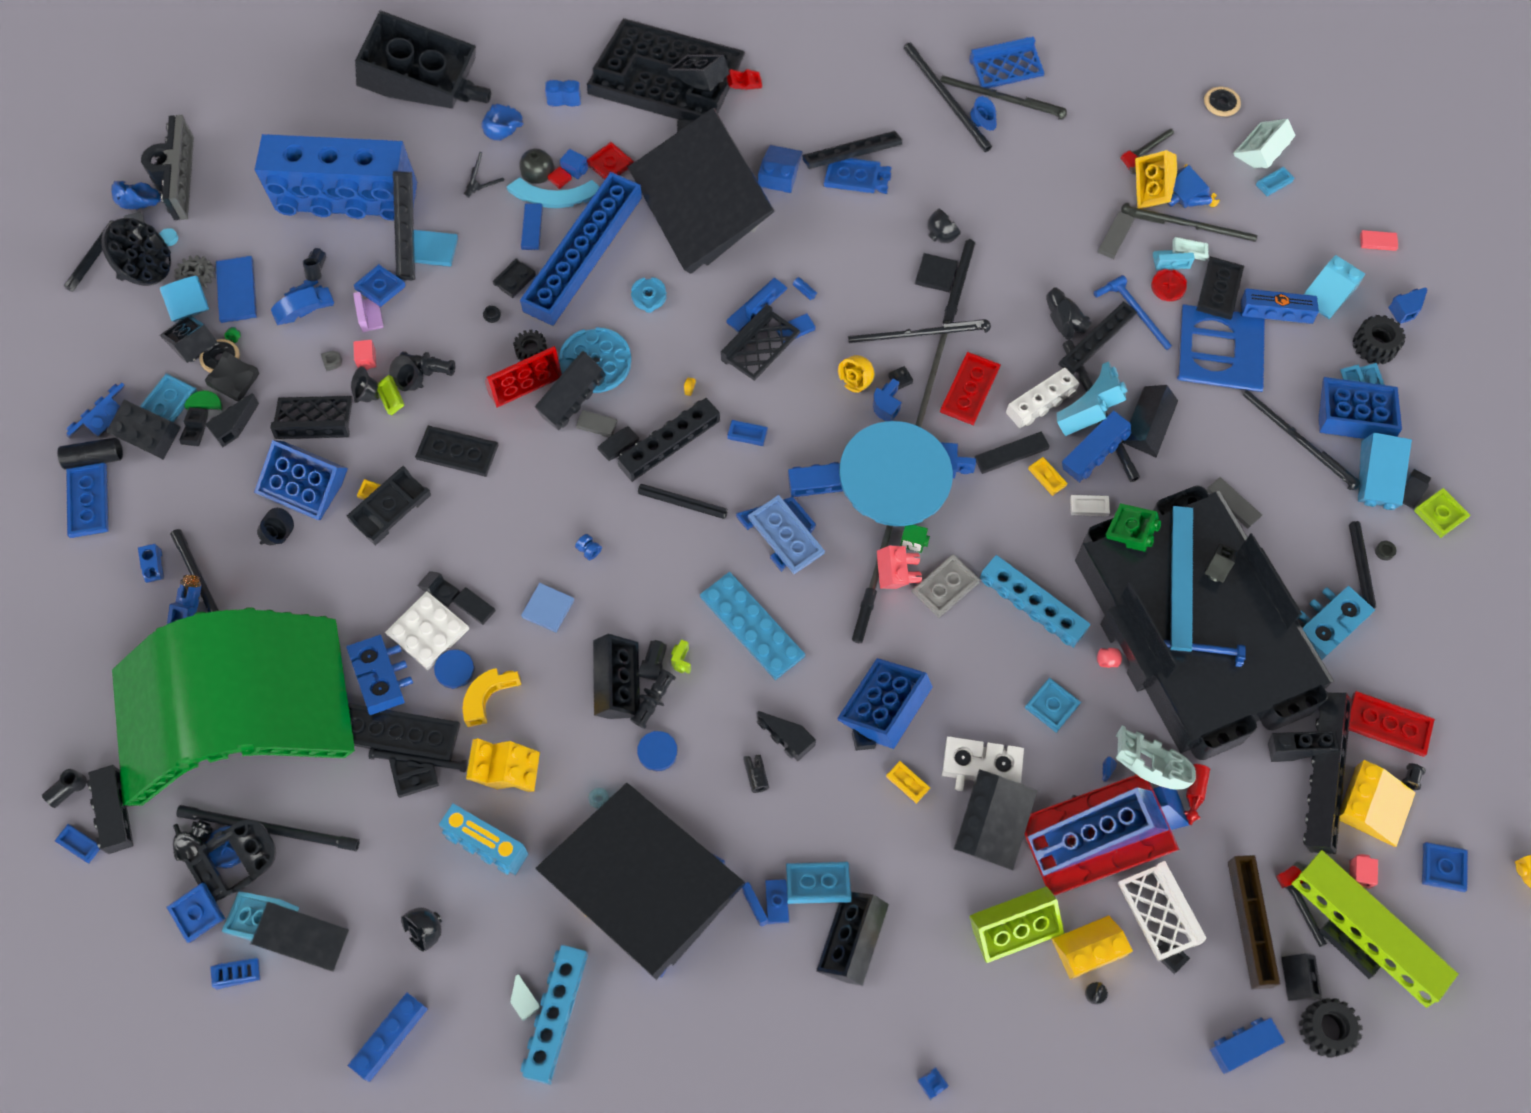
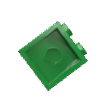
[1106,503,1161,552]

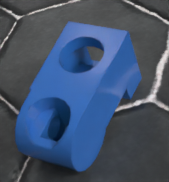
[138,544,164,583]

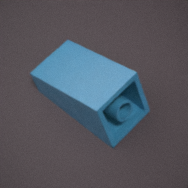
[1358,433,1412,510]

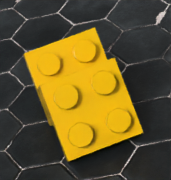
[466,738,540,792]

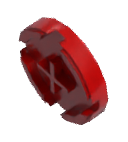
[1151,269,1187,301]

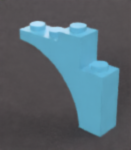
[1057,362,1128,436]

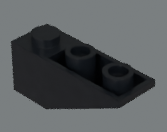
[205,393,259,447]
[756,711,816,761]
[1268,731,1339,762]

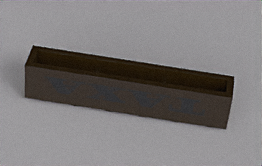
[1227,855,1280,990]

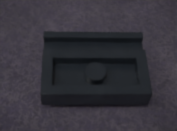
[493,258,536,298]

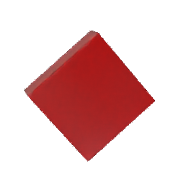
[547,166,572,189]

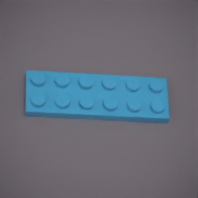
[700,572,805,681]

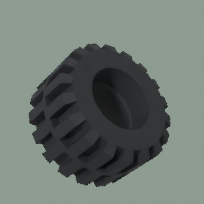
[1352,315,1406,365]
[1299,998,1363,1058]

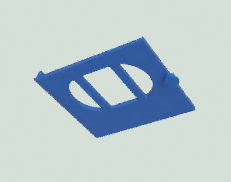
[1177,304,1265,392]

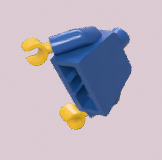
[1167,164,1220,208]

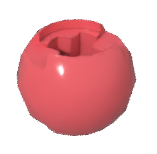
[1097,648,1122,668]

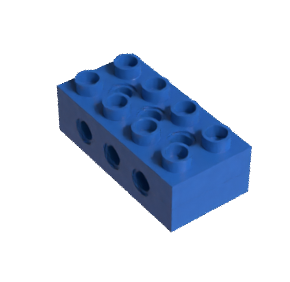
[255,134,418,221]

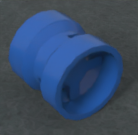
[575,534,602,561]

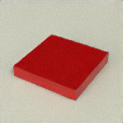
[587,142,634,180]

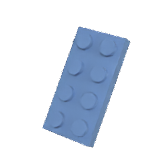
[748,495,825,574]

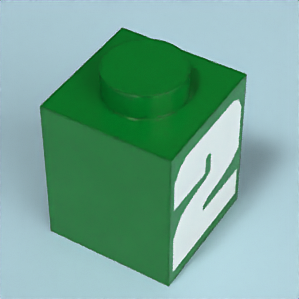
[900,525,930,553]

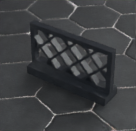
[721,304,800,381]
[270,396,353,439]

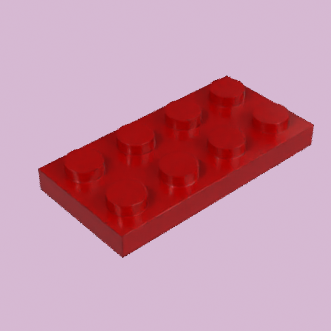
[940,352,1001,426]
[1349,691,1435,757]

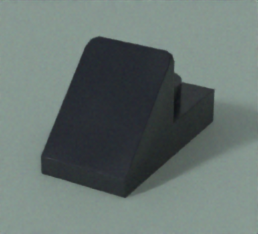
[1403,469,1431,509]
[417,571,460,607]

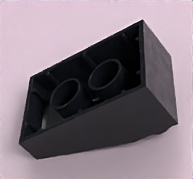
[355,10,476,109]

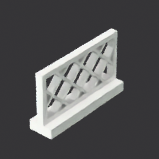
[1118,861,1207,961]

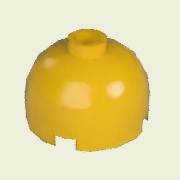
[838,355,875,393]

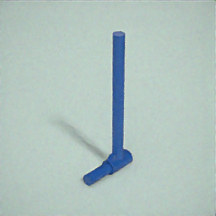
[1093,275,1172,350]

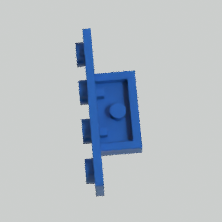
[726,278,787,333]
[66,383,125,438]

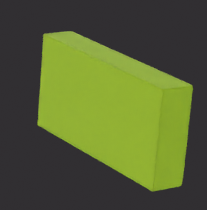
[377,375,405,416]

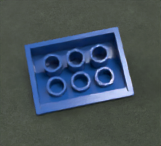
[1319,377,1402,439]
[254,440,348,521]
[837,658,933,749]

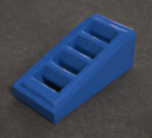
[210,958,260,990]

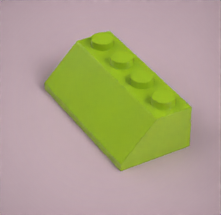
[969,886,1064,963]

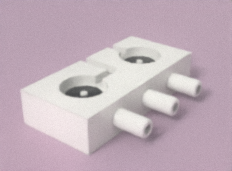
[942,736,1024,791]

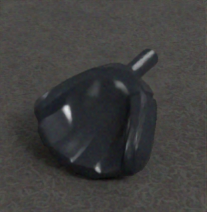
[173,824,204,862]

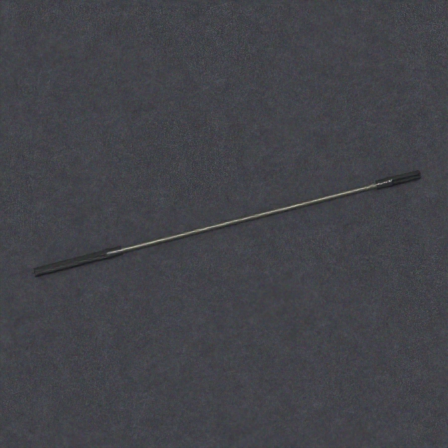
[852,239,975,644]

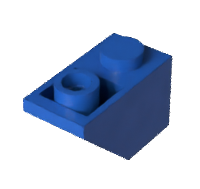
[1388,287,1427,324]

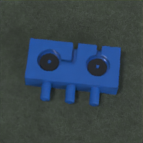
[346,635,413,715]

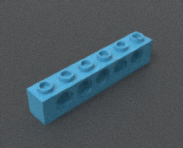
[980,555,1091,648]
[521,945,588,1085]

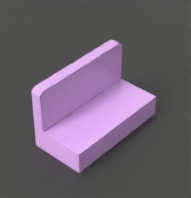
[353,292,384,332]

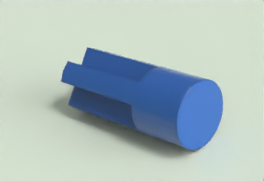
[793,277,817,300]

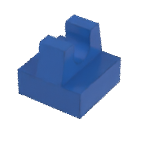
[918,1067,949,1100]

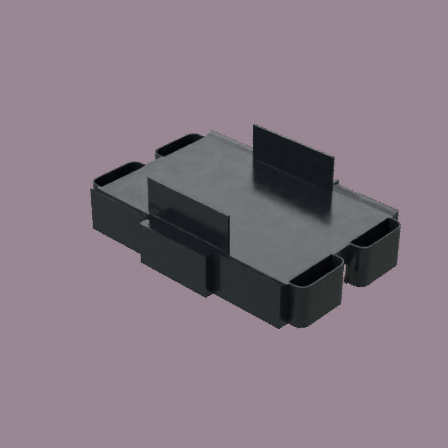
[1075,485,1334,760]

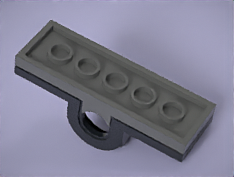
[141,115,194,220]

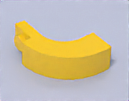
[463,668,522,727]

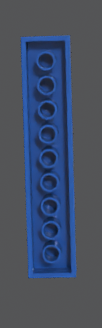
[520,172,642,326]

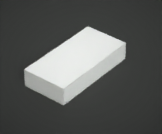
[1070,495,1110,516]

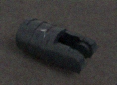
[743,755,769,793]

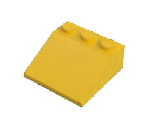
[1340,760,1415,847]

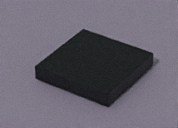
[915,253,958,292]

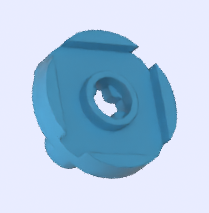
[631,277,667,313]

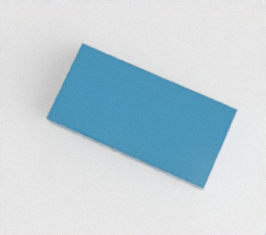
[1256,166,1294,196]

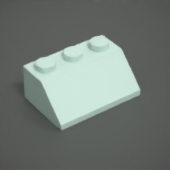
[1233,119,1296,168]

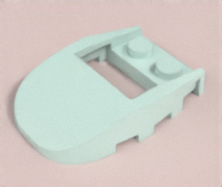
[1116,725,1196,789]

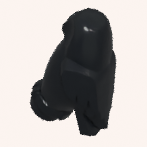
[1046,287,1092,340]

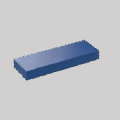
[521,203,543,250]

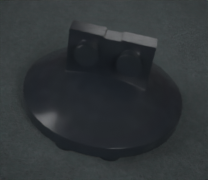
[102,218,171,286]

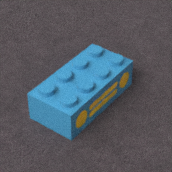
[439,804,529,875]

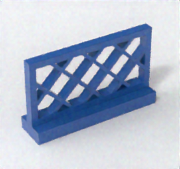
[969,36,1045,89]

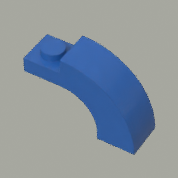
[271,287,334,325]

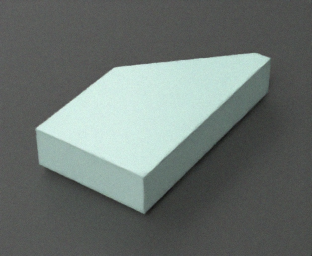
[510,974,541,1021]

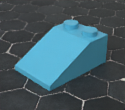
[1303,255,1366,320]
[222,891,299,941]

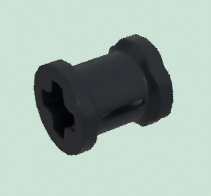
[1402,763,1426,790]

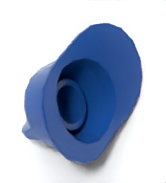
[970,96,997,131]

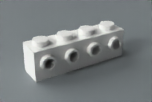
[1006,368,1079,428]

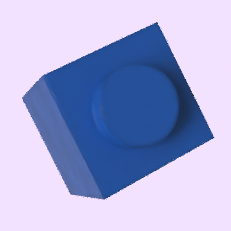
[560,149,588,179]

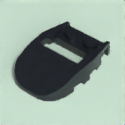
[184,820,276,902]

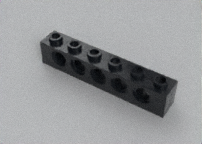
[617,397,720,482]

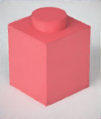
[353,339,377,370]
[1349,854,1378,889]

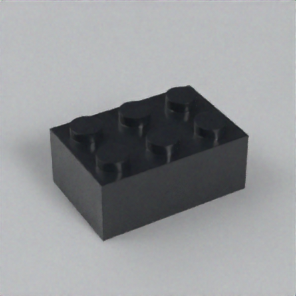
[106,399,181,460]

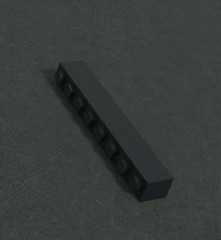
[1303,692,1352,854]

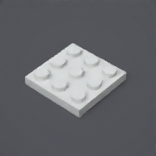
[385,591,469,670]

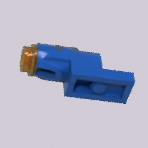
[167,575,201,624]

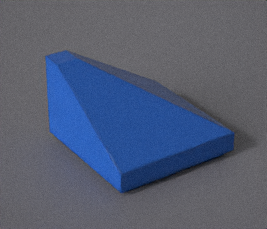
[1102,756,1117,782]

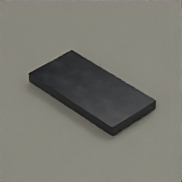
[1196,256,1244,320]
[415,425,499,477]
[250,902,349,972]

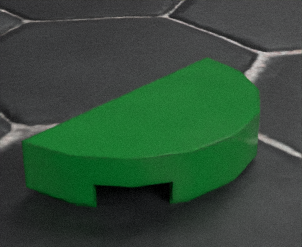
[184,390,223,410]

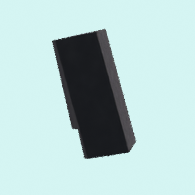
[1122,385,1178,458]

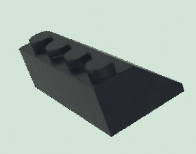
[535,351,606,431]
[593,633,640,719]
[816,892,889,986]

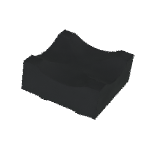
[205,351,260,402]

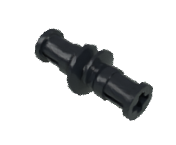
[399,351,456,376]
[630,669,676,729]

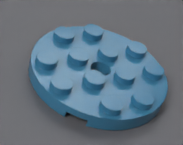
[559,327,632,393]

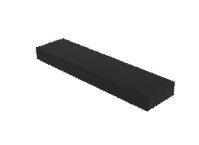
[975,431,1050,474]

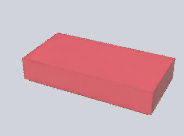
[1360,230,1398,251]

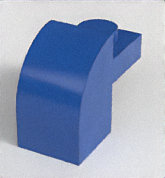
[873,378,902,421]
[940,442,976,479]

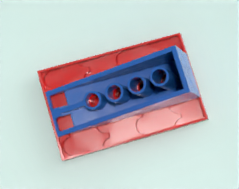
[1024,774,1180,896]

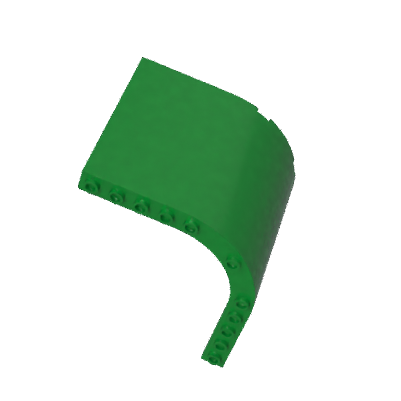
[112,607,355,806]

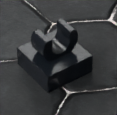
[888,366,913,390]

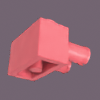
[877,546,922,589]

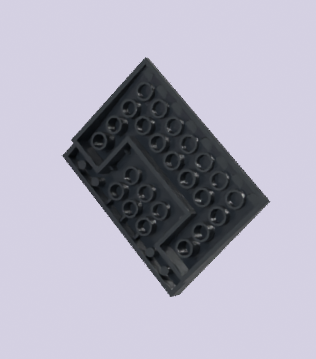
[587,18,745,120]
[627,108,775,274]
[535,782,746,980]

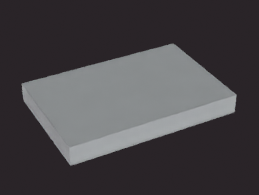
[912,554,980,618]

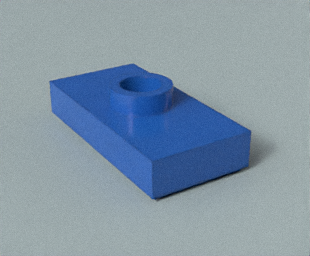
[765,879,789,924]

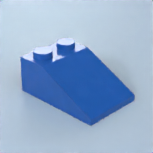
[758,145,803,193]

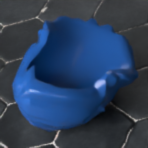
[481,104,523,141]
[111,181,161,210]

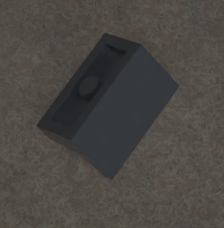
[1281,953,1322,1001]

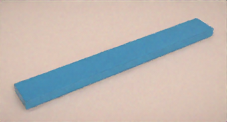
[1170,506,1193,652]

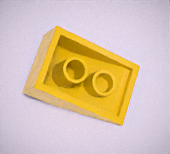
[1135,150,1177,209]

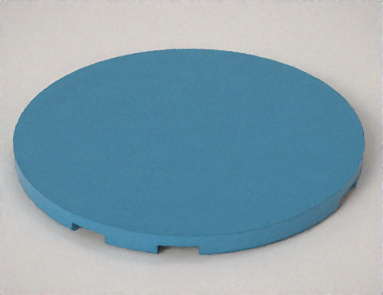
[839,421,953,526]

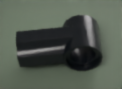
[457,79,492,103]
[303,248,326,281]
[638,640,667,681]
[42,769,87,808]

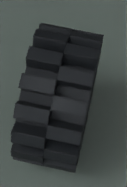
[513,329,548,361]

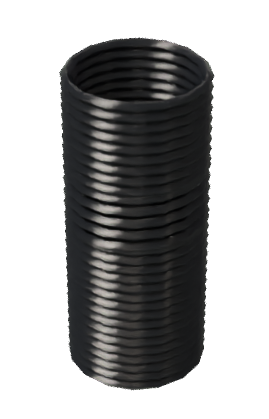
[57,437,123,470]

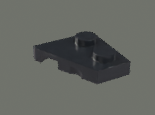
[389,759,439,798]

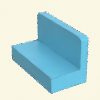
[1153,250,1195,271]

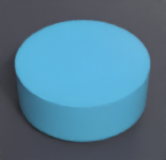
[159,228,178,246]

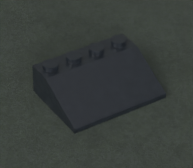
[953,769,1038,870]

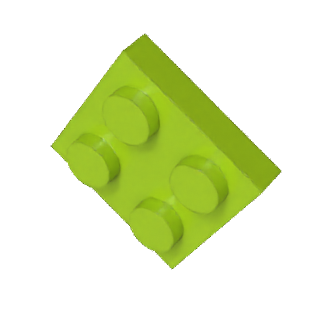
[1414,488,1471,538]

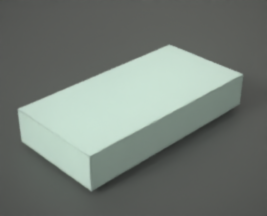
[1173,237,1208,261]

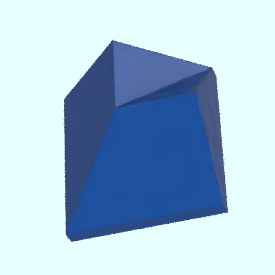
[1153,786,1189,830]

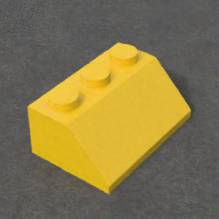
[1051,915,1133,980]

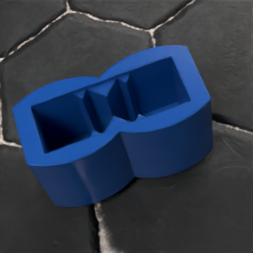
[545,80,581,107]

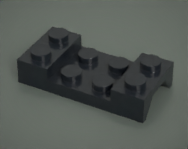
[347,466,431,546]

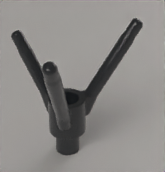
[464,152,505,198]

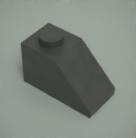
[1205,543,1237,582]

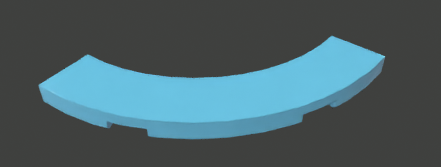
[506,177,600,208]

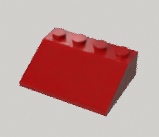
[485,346,562,408]

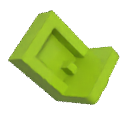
[671,639,691,674]

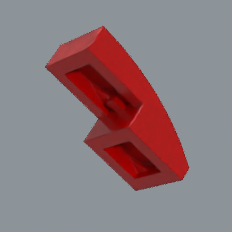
[727,69,762,89]

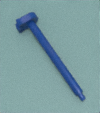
[1164,640,1246,667]

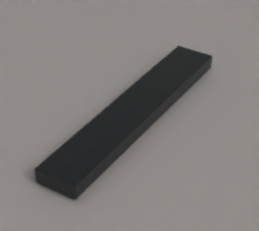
[803,131,902,169]
[393,171,415,280]
[1058,301,1137,375]

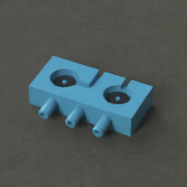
[1299,586,1375,660]

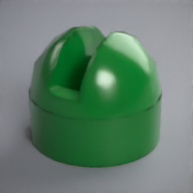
[224,327,241,343]

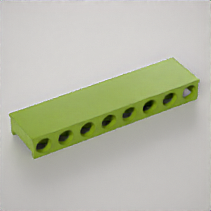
[1291,850,1459,1008]

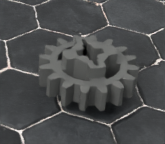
[174,255,215,288]

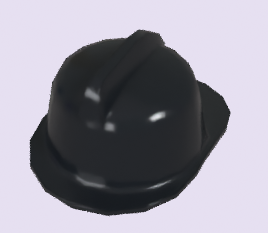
[389,355,424,391]
[351,366,379,403]
[257,507,294,546]

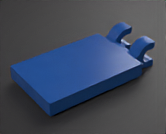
[824,158,891,194]

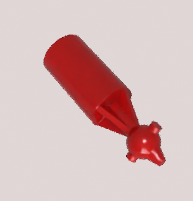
[1184,764,1210,825]

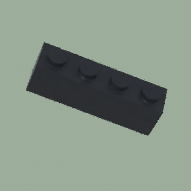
[87,765,134,854]

